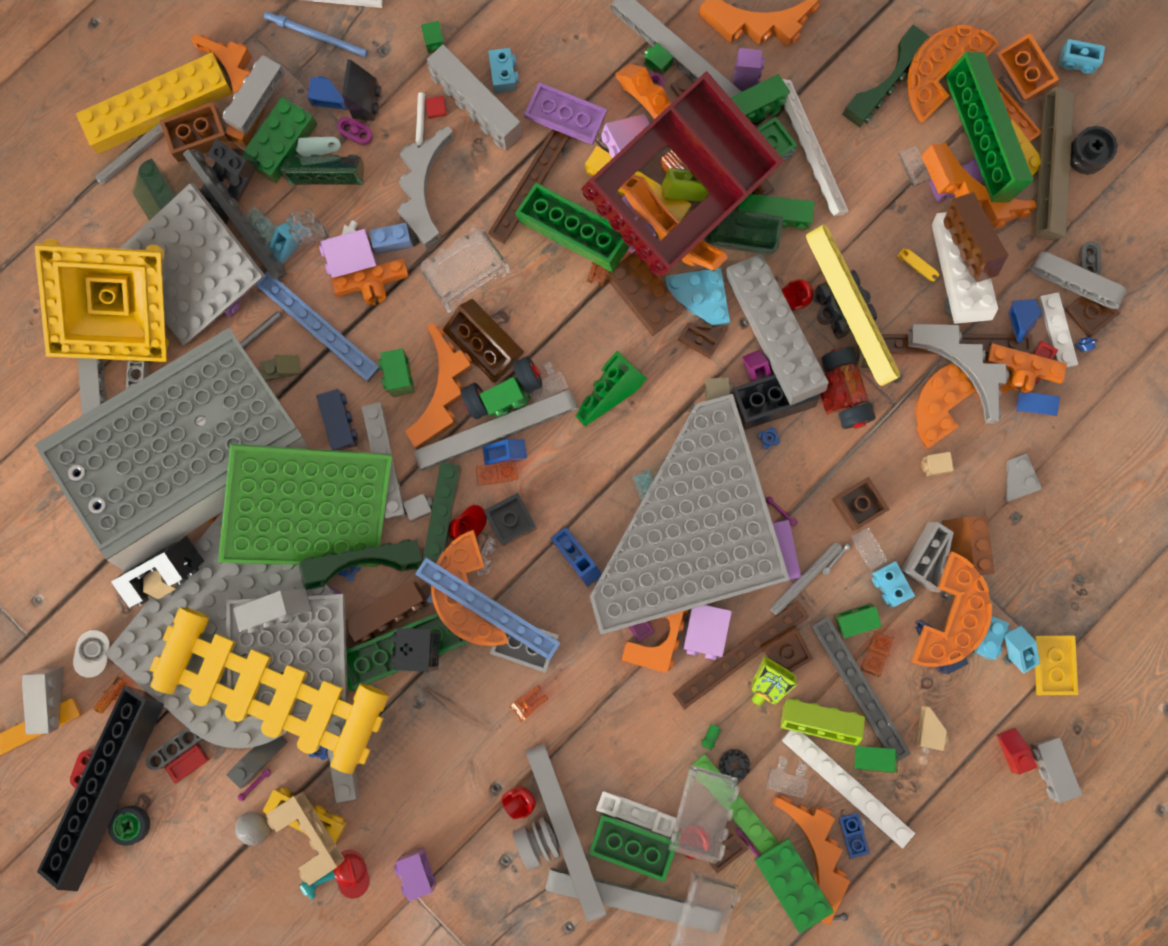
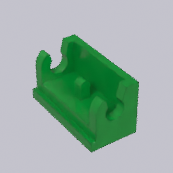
[834,603,882,638]
[854,746,898,773]

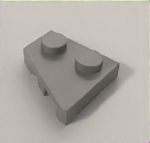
[1005,453,1042,502]

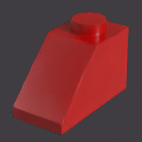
[997,728,1038,775]

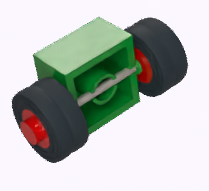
[461,356,543,419]

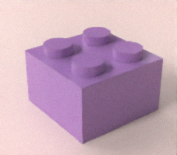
[394,847,437,901]

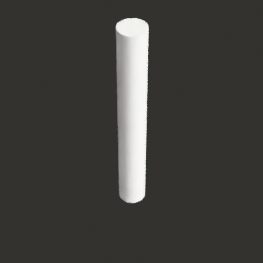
[416,92,425,148]

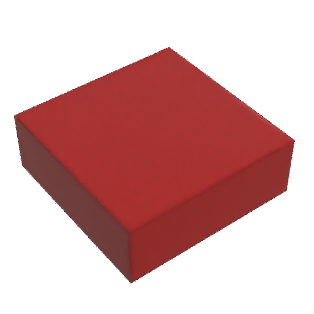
[425,96,447,119]

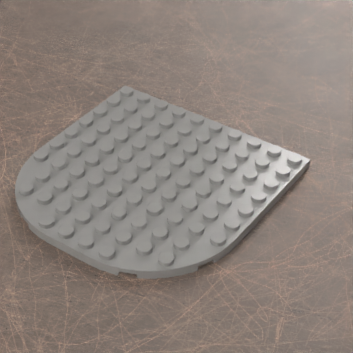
[105,512,335,748]

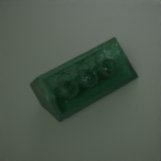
[281,154,364,185]

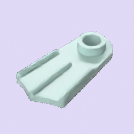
[296,137,341,159]

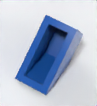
[307,76,348,110]
[1009,299,1041,342]
[483,439,527,466]

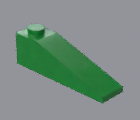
[575,351,647,427]

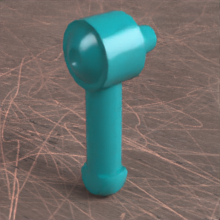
[299,870,335,899]

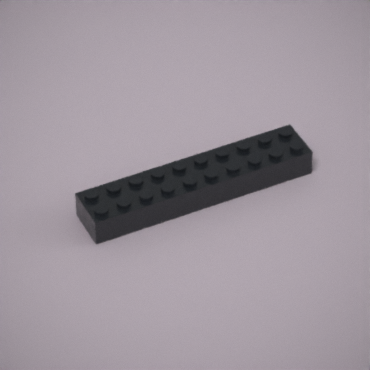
[37,686,164,891]

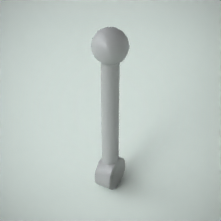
[822,543,851,575]

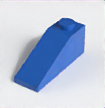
[551,527,602,587]

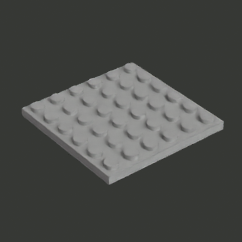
[120,183,265,346]
[226,594,348,721]

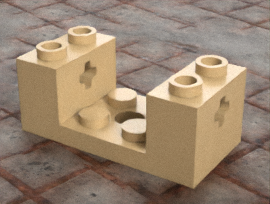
[266,791,345,885]

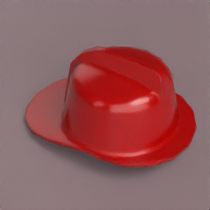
[448,505,486,540]
[333,849,369,899]

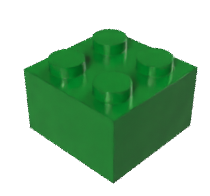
[378,348,415,397]

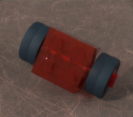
[820,347,876,429]

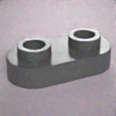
[1079,241,1101,275]

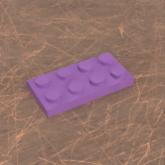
[524,82,607,145]

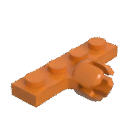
[994,77,1042,142]
[331,258,409,305]
[986,343,1067,393]

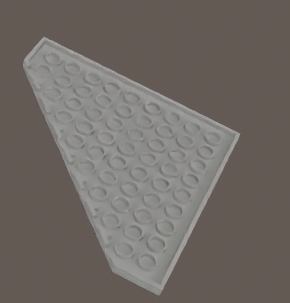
[589,394,790,635]

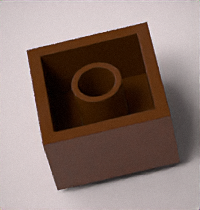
[832,477,890,532]

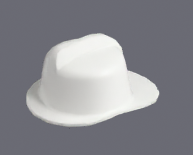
[73,630,109,678]

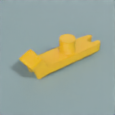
[897,248,940,283]

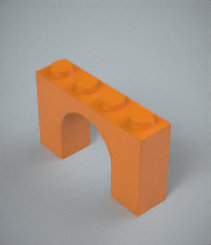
[621,610,688,673]

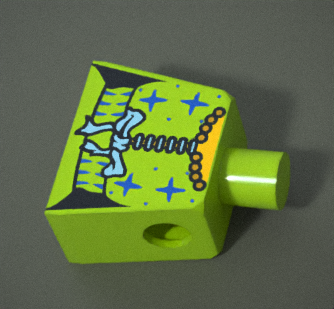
[751,656,797,706]

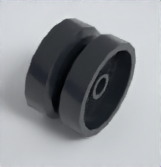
[1070,126,1118,175]

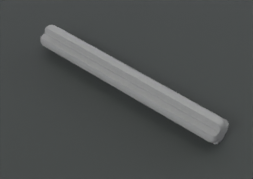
[95,123,164,184]
[770,542,843,615]

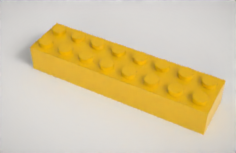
[76,52,233,154]

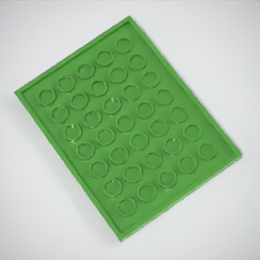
[218,444,392,567]

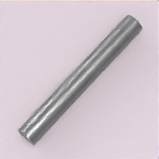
[240,311,282,349]

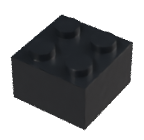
[484,493,537,546]

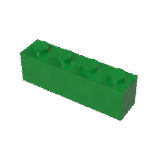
[735,194,815,230]

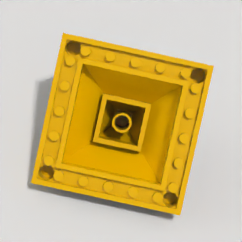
[35,238,169,362]

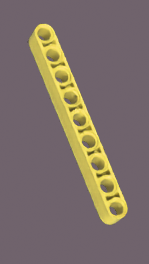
[806,224,900,386]

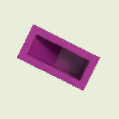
[742,350,772,382]

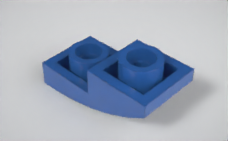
[1017,391,1060,416]
[839,813,870,859]

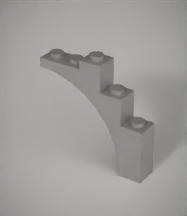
[397,126,455,249]
[908,324,1009,424]

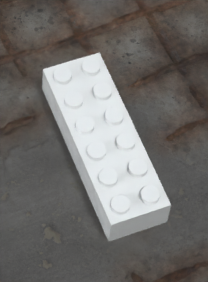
[932,212,998,324]

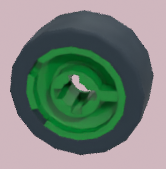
[108,805,150,846]

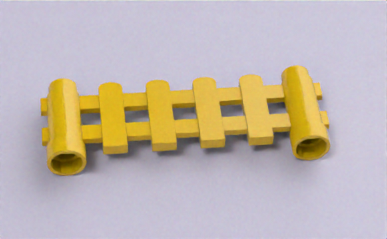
[149,606,389,774]

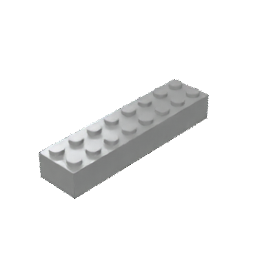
[726,253,829,405]

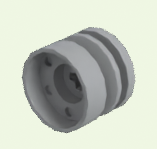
[513,817,560,871]

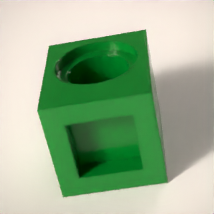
[421,21,445,53]
[644,43,674,75]

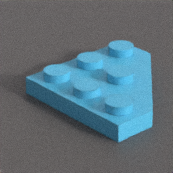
[665,268,730,327]

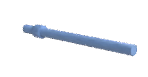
[264,11,368,57]

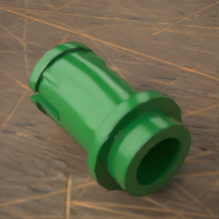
[701,724,722,751]

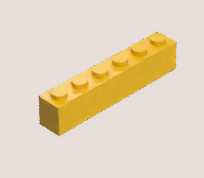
[585,146,692,222]

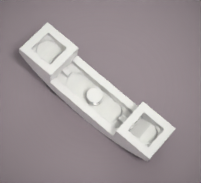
[596,791,677,837]

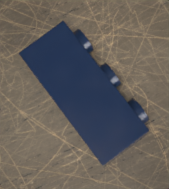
[316,389,358,451]

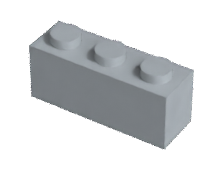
[1031,736,1082,803]

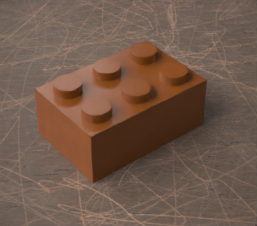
[160,102,230,162]

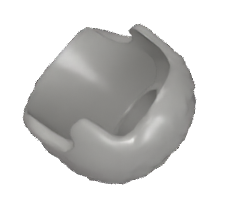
[235,812,270,846]

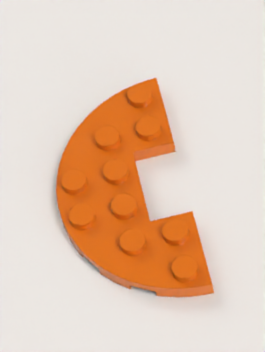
[908,25,1000,122]
[915,361,1012,449]
[431,530,508,646]
[911,552,992,667]

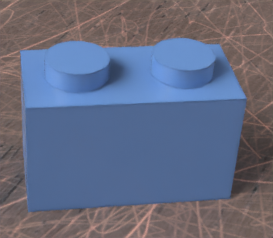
[369,223,413,255]

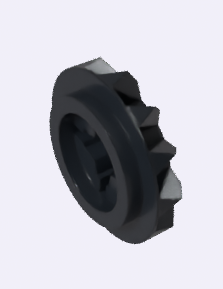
[719,749,751,782]

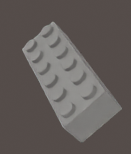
[427,45,522,151]

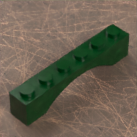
[842,25,930,127]
[422,462,462,563]
[299,539,422,590]

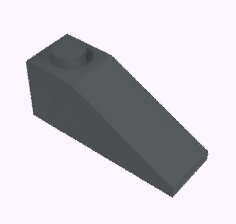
[226,736,288,789]

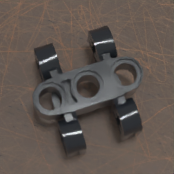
[815,269,877,339]

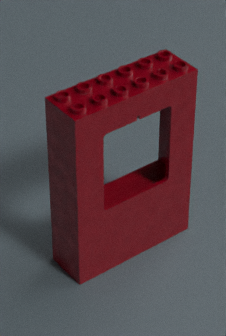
[581,71,784,277]

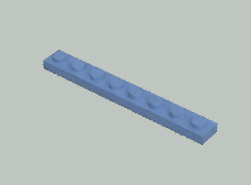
[256,271,380,382]
[415,558,560,661]

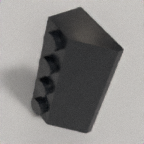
[732,375,819,430]

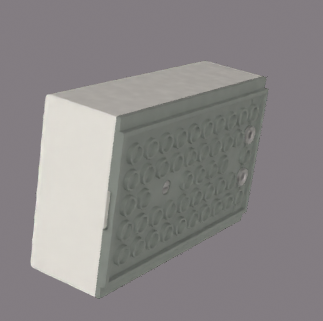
[34,328,308,573]

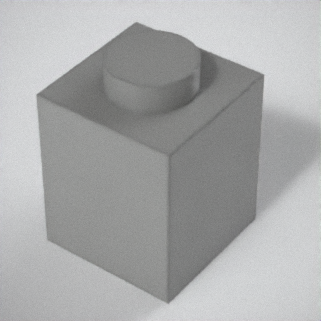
[403,494,433,522]

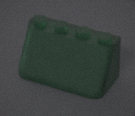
[133,158,178,221]
[703,210,783,255]

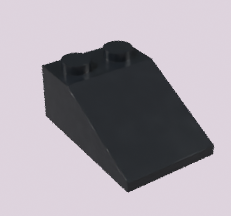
[342,59,382,121]

